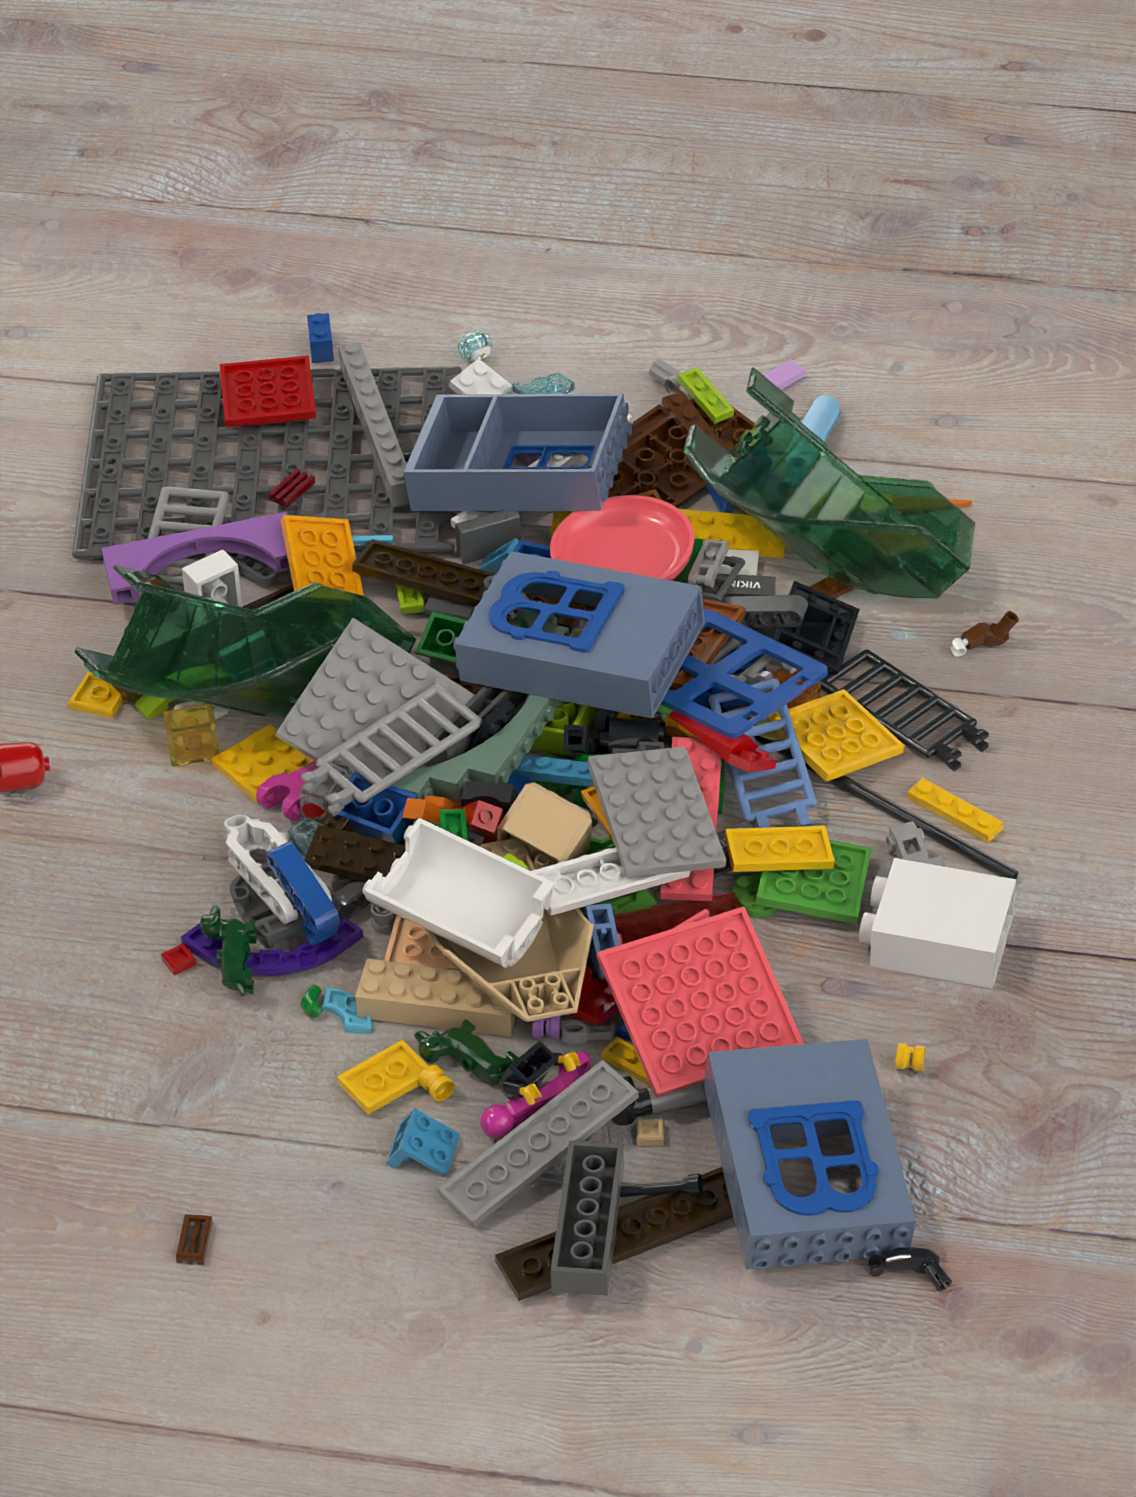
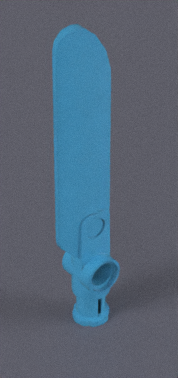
[777,395,840,499]

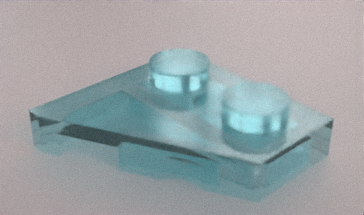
[512,373,575,394]

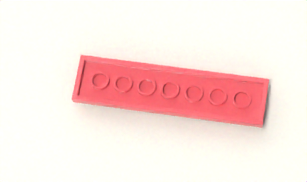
[660,737,722,901]

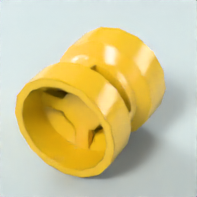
[895,1043,926,1072]
[418,1064,455,1102]

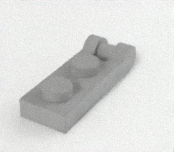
[688,539,729,588]

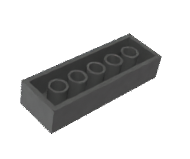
[551,1141,624,1296]

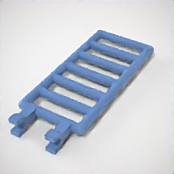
[708,679,817,828]

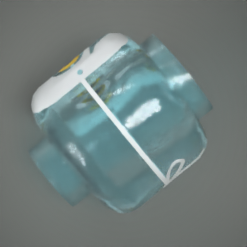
[458,330,493,362]

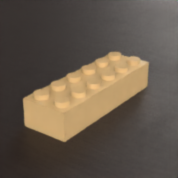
[355,958,517,1038]

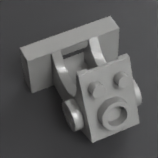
[886,821,945,867]

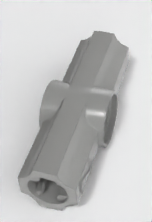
[649,359,693,400]

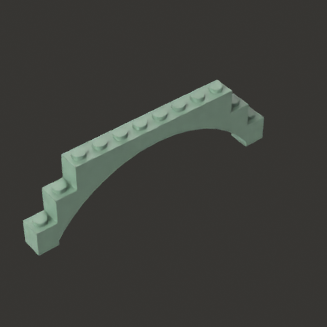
[392,609,570,802]

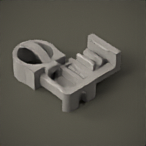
[560,1017,615,1044]

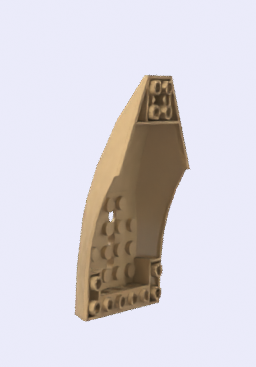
[397,838,594,1022]

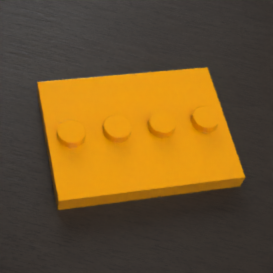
[280,515,365,605]

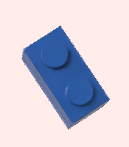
[307,313,334,363]

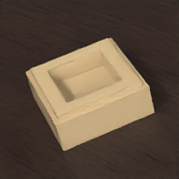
[636,1119,664,1146]

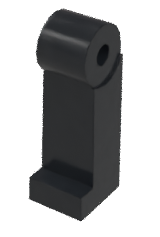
[563,725,602,755]

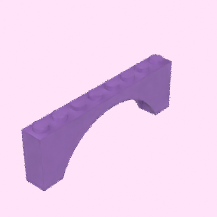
[101,512,290,605]

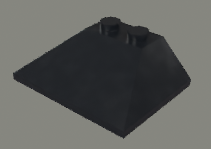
[771,581,860,675]

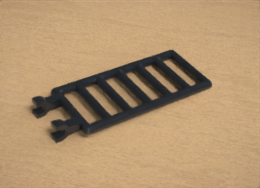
[817,649,989,771]

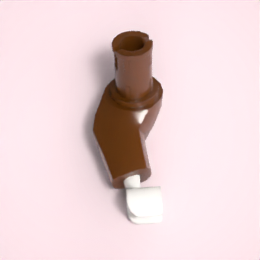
[951,611,1019,657]

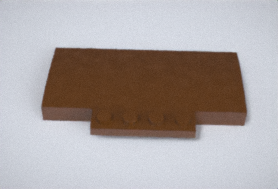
[608,399,774,508]

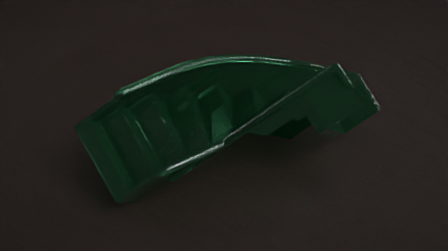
[684,367,975,599]
[74,565,416,717]

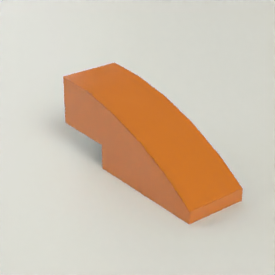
[403,796,463,824]

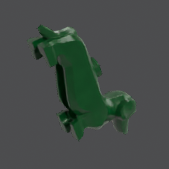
[200,905,257,996]
[414,1019,519,1085]

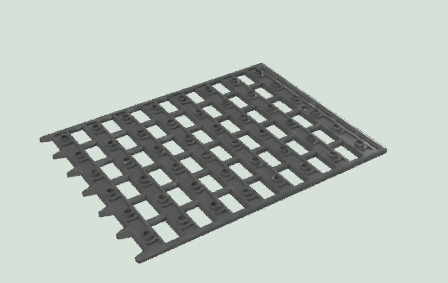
[72,366,462,559]

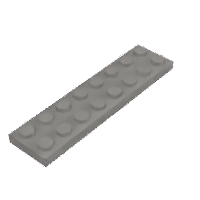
[438,1060,639,1227]

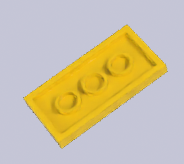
[724,826,835,872]

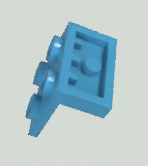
[386,1108,460,1176]

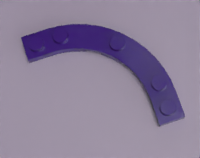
[181,918,364,976]

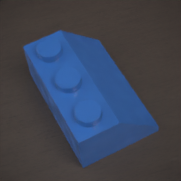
[330,772,418,845]

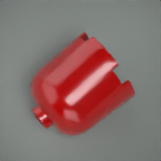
[0,742,50,793]

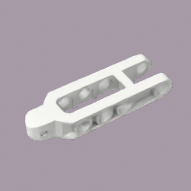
[224,815,332,924]

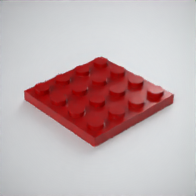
[219,355,316,427]

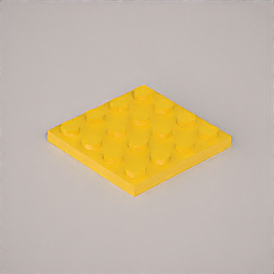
[766,689,905,782]

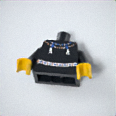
[498,1041,581,1105]

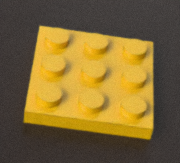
[211,724,314,804]

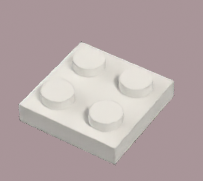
[448,359,512,395]

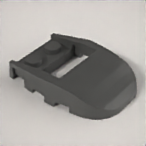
[230,864,304,948]

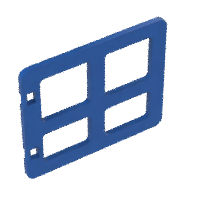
[661,609,827,738]

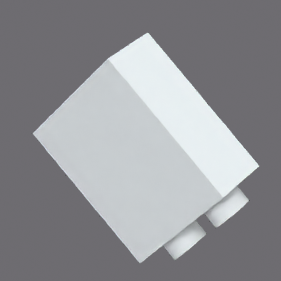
[859,858,1016,989]

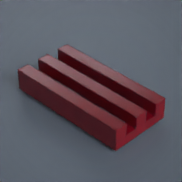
[268,468,315,508]

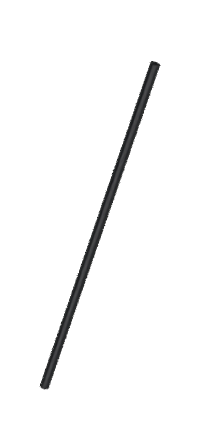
[705,705,1019,879]

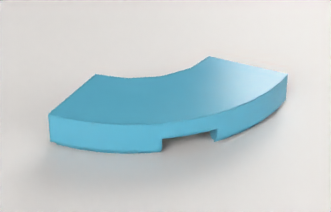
[323,987,372,1034]

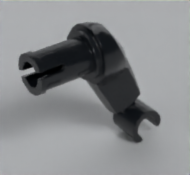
[868,1247,952,1291]

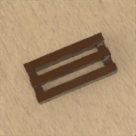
[176,1214,213,1265]

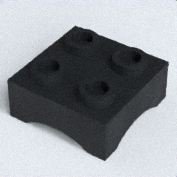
[461,781,518,817]

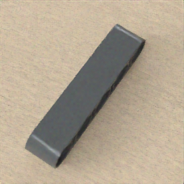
[721,595,808,628]

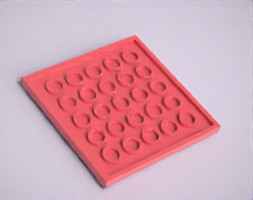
[597,907,804,1098]

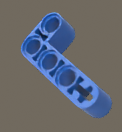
[266,841,340,946]

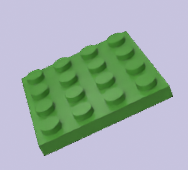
[755,839,872,925]

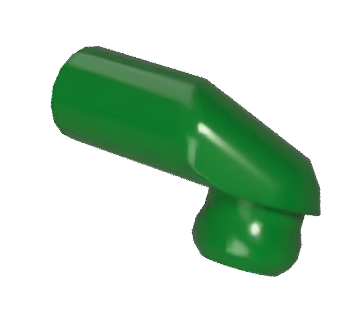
[300,984,323,1018]

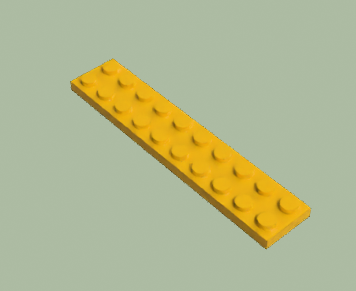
[550,509,788,559]

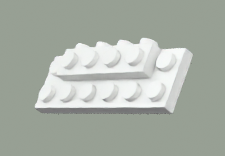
[531,847,690,916]

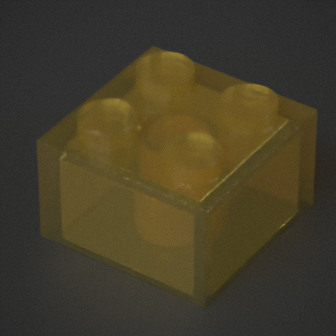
[163,704,219,767]

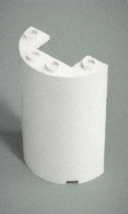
[363,818,555,968]

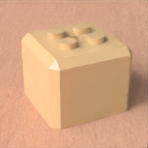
[497,783,592,864]

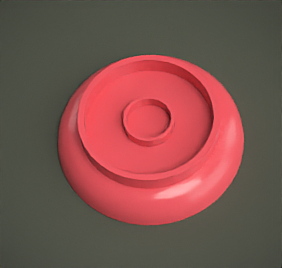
[550,495,694,581]

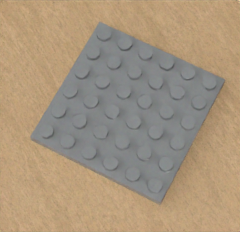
[275,618,475,780]

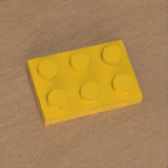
[337,1039,428,1115]

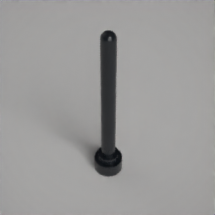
[620,1173,703,1197]

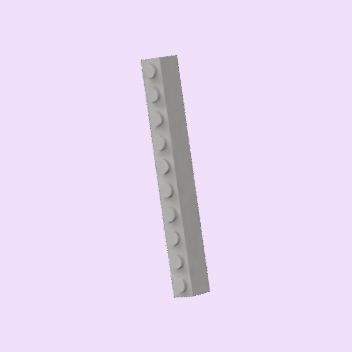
[338,343,410,507]

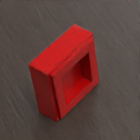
[161,943,197,975]

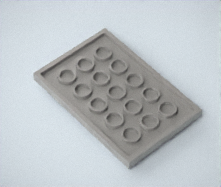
[587,747,726,878]

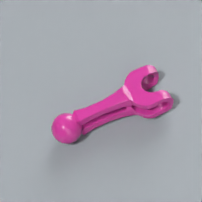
[256,761,331,821]
[480,1052,592,1139]

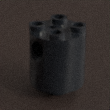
[599,717,666,754]

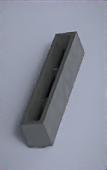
[426,686,528,767]

